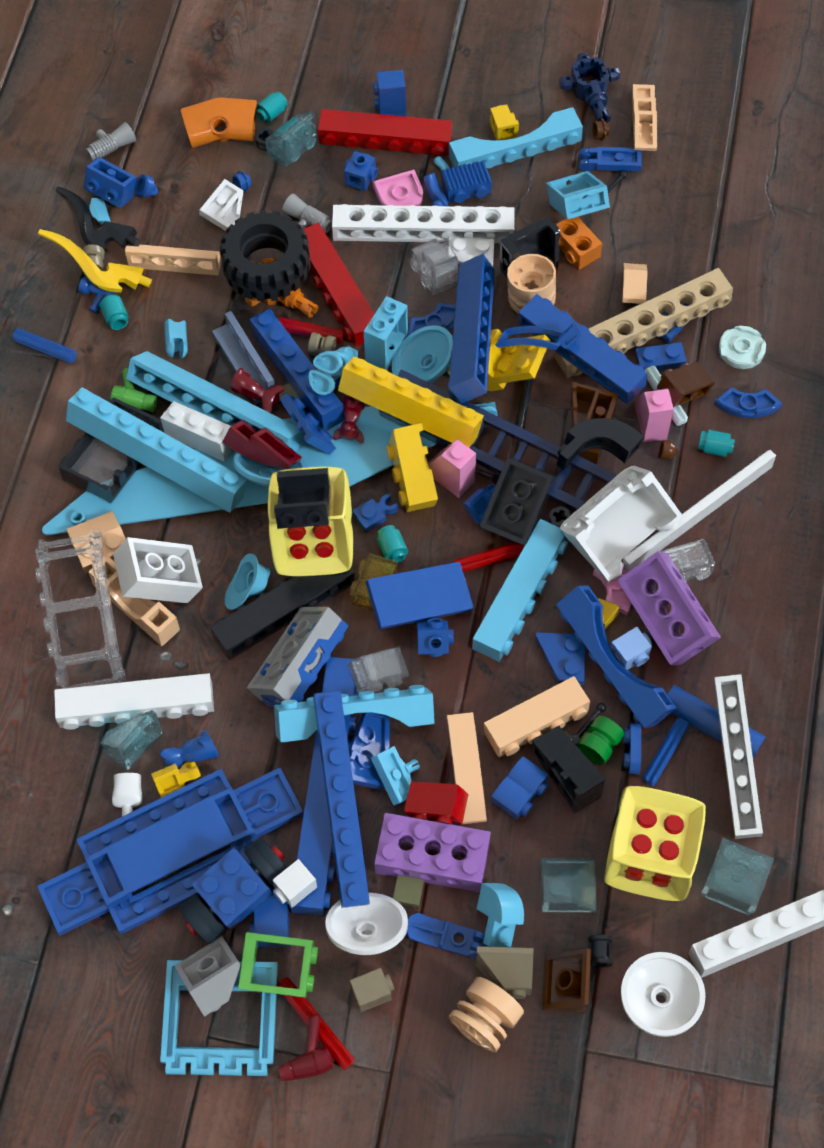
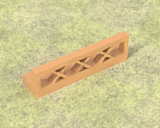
[125,245,221,276]

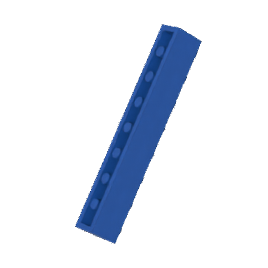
[448,254,495,403]

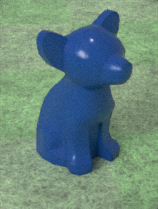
[160,730,219,769]

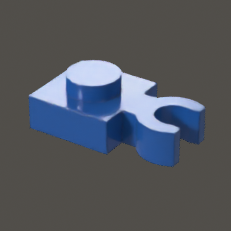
[352,494,398,533]

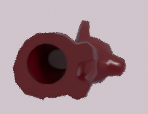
[230,368,284,413]
[333,394,366,443]

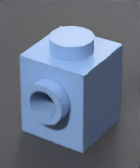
[611,627,652,670]

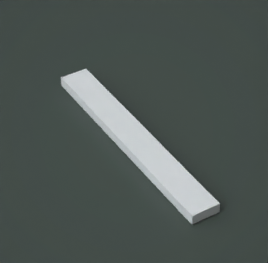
[623,450,776,573]

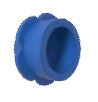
[232,171,251,192]

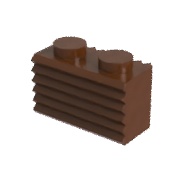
[657,361,715,407]

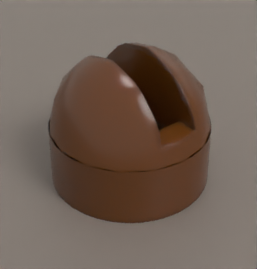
[659,440,678,460]

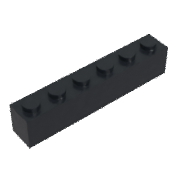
[210,568,355,660]

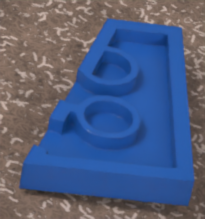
[349,712,390,790]

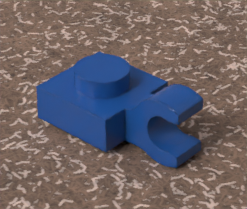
[462,483,496,524]

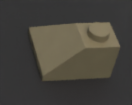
[476,946,533,999]

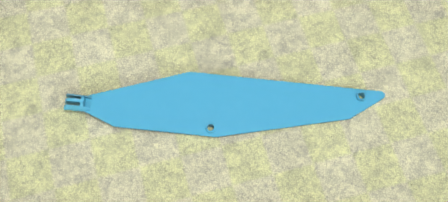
[42,402,498,535]

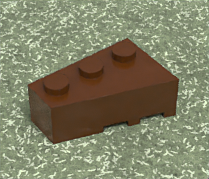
[571,381,619,465]

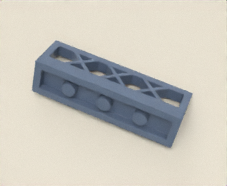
[212,311,274,405]

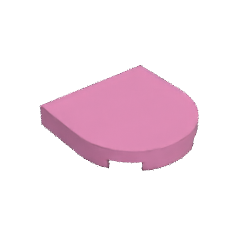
[372,169,423,206]

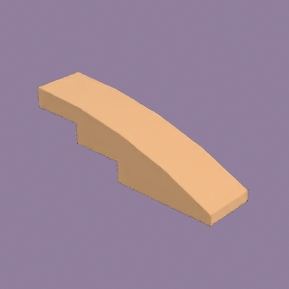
[632,84,657,151]
[447,712,487,825]

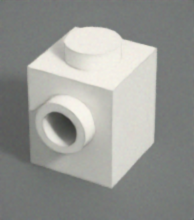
[273,859,317,908]

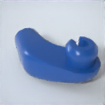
[424,172,449,207]

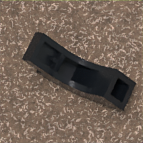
[556,418,644,471]

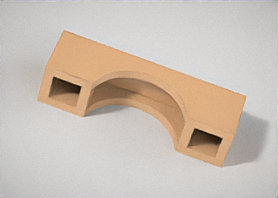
[89,556,180,646]

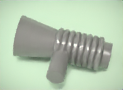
[85,122,136,161]
[282,193,332,233]

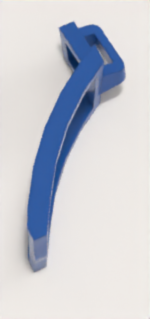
[495,323,581,350]

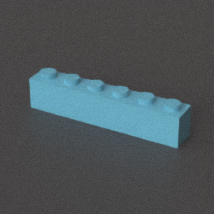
[472,519,569,662]

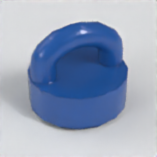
[135,174,158,198]

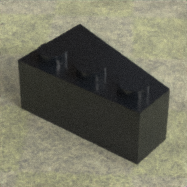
[531,726,605,813]

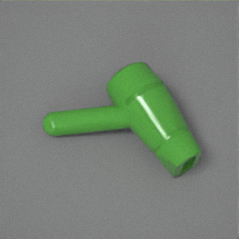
[110,368,157,413]

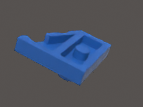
[536,632,585,685]

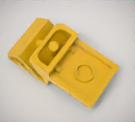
[447,329,550,391]

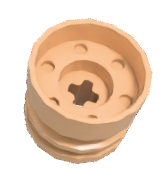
[507,254,556,313]
[449,977,524,1052]

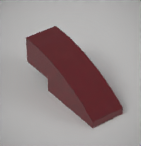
[222,420,302,469]

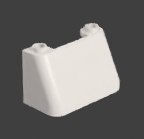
[560,466,683,582]

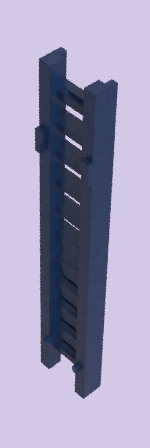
[378,369,617,512]

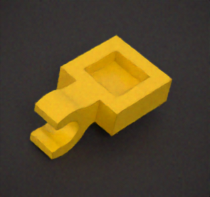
[151,761,201,798]

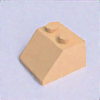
[67,511,126,574]

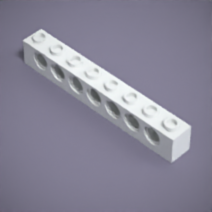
[332,204,514,243]

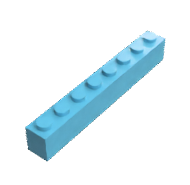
[126,351,303,452]
[66,387,247,513]

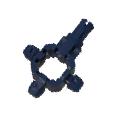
[559,53,620,122]

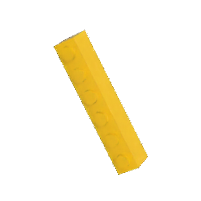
[338,356,484,448]

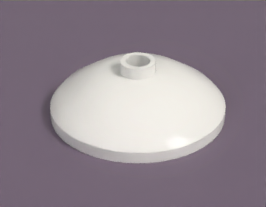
[325,893,408,955]
[621,952,705,1037]

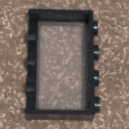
[59,397,164,504]

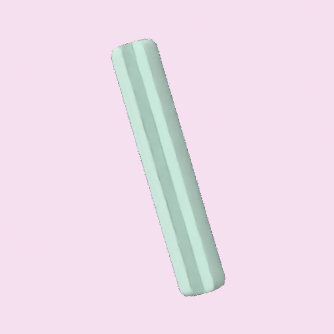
[645,366,688,426]

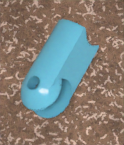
[164,319,188,359]

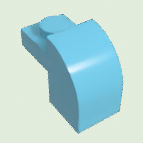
[477,883,524,947]

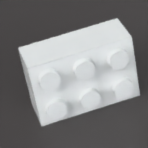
[113,537,203,603]

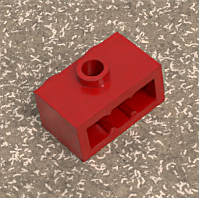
[404,782,469,825]

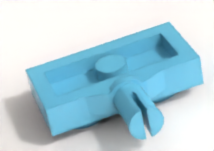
[371,746,420,806]

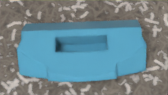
[89,198,111,225]

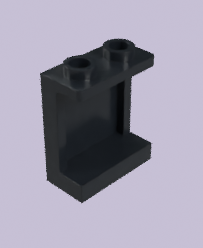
[500,217,561,278]
[274,468,331,529]

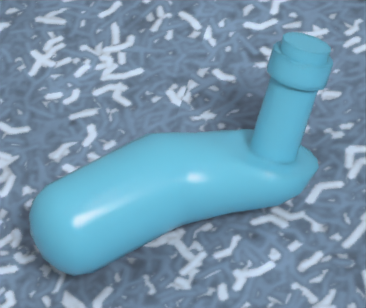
[434,156,449,171]

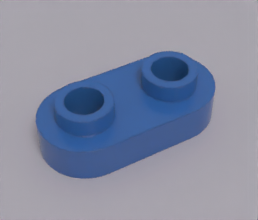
[623,723,641,774]

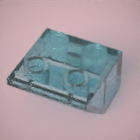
[266,111,317,167]

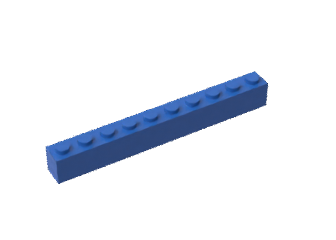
[290,657,363,917]

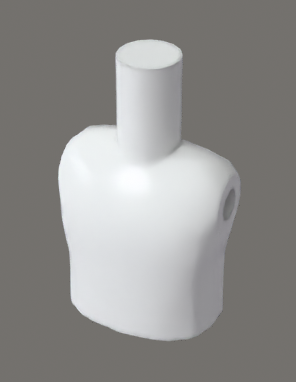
[112,773,143,817]

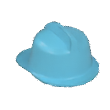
[224,553,270,610]

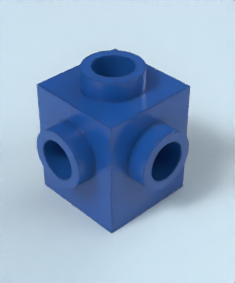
[344,151,378,191]
[417,618,454,657]

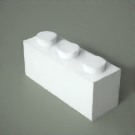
[160,401,233,462]

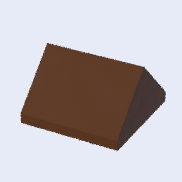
[543,948,591,1014]

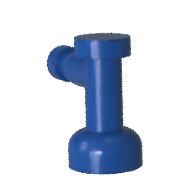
[78,275,115,314]

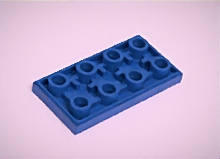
[365,562,474,630]

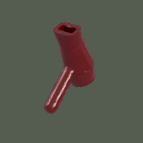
[278,1014,333,1081]

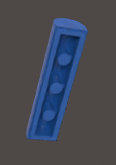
[667,685,766,758]

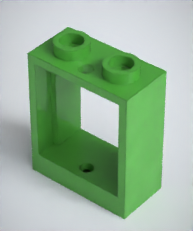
[238,932,318,998]

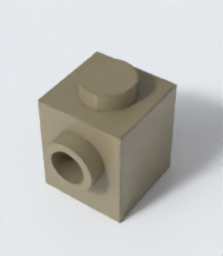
[350,968,395,1012]

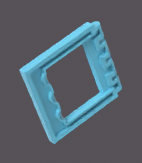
[160,960,278,1076]

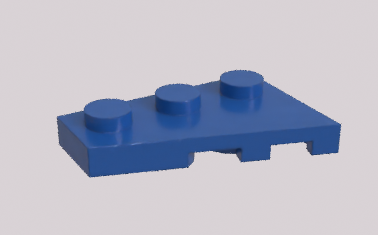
[280,393,336,455]

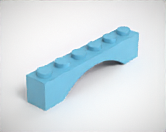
[449,107,583,168]
[274,685,434,742]

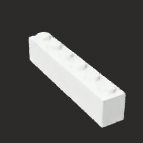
[55,673,214,730]
[714,674,763,839]
[688,890,824,978]

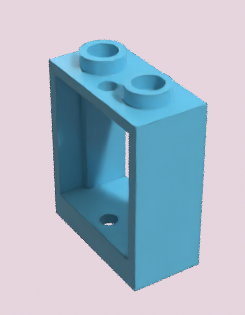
[546,171,610,220]
[364,296,408,370]

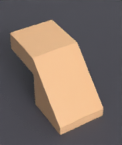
[622,263,647,304]

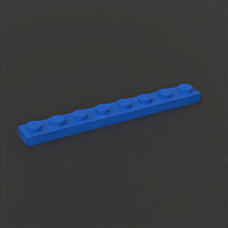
[313,691,370,909]

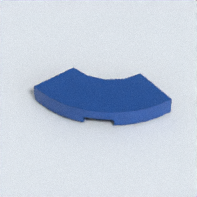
[407,303,455,337]
[714,387,783,418]

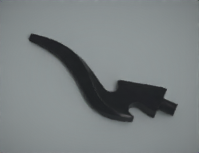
[56,186,141,252]

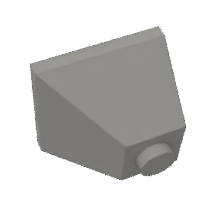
[175,936,240,1017]

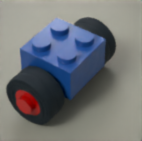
[179,837,288,944]

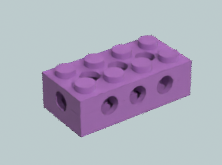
[618,551,721,665]
[375,813,491,892]

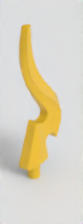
[38,229,152,293]

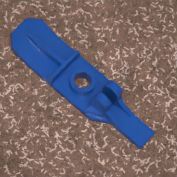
[406,913,489,958]

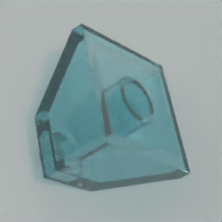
[101,710,163,770]
[541,858,597,912]

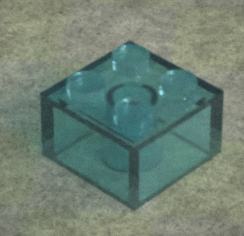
[701,838,774,916]

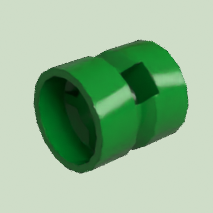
[577,716,625,765]

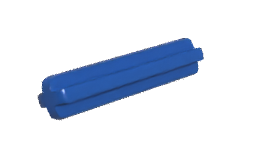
[12,328,77,363]
[642,718,689,786]

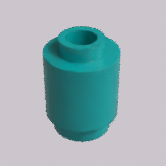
[255,91,288,123]
[99,295,129,330]
[698,429,735,457]
[377,525,408,563]

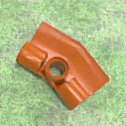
[181,98,257,148]

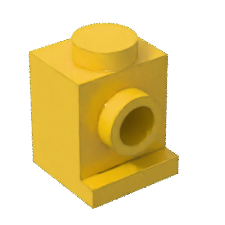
[490,104,519,141]

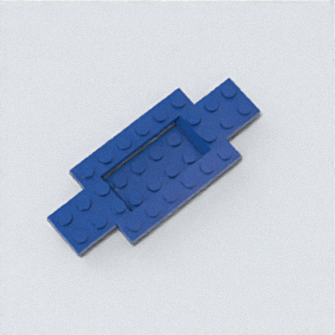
[37,768,304,936]

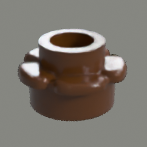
[592,118,610,140]

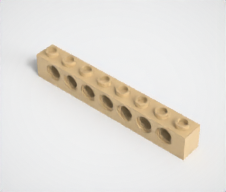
[554,268,733,378]

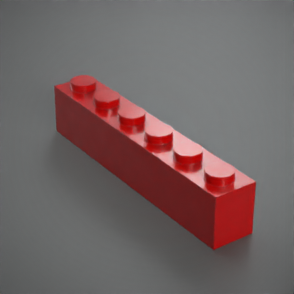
[318,109,453,156]
[303,223,375,347]

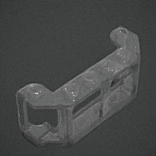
[35,529,126,689]

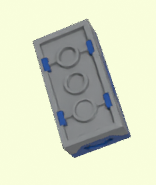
[247,607,348,707]

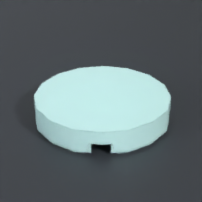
[718,326,766,369]

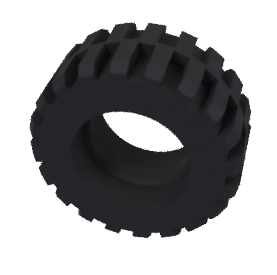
[220,210,310,301]

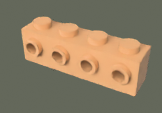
[483,676,590,758]

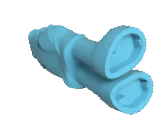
[308,346,358,395]

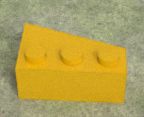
[386,423,438,512]

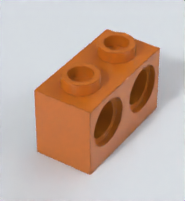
[556,217,603,270]

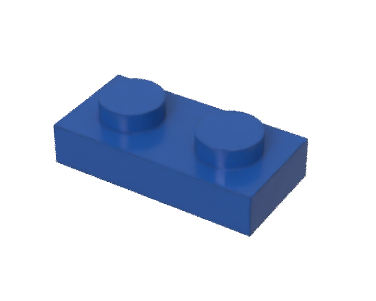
[635,342,687,370]

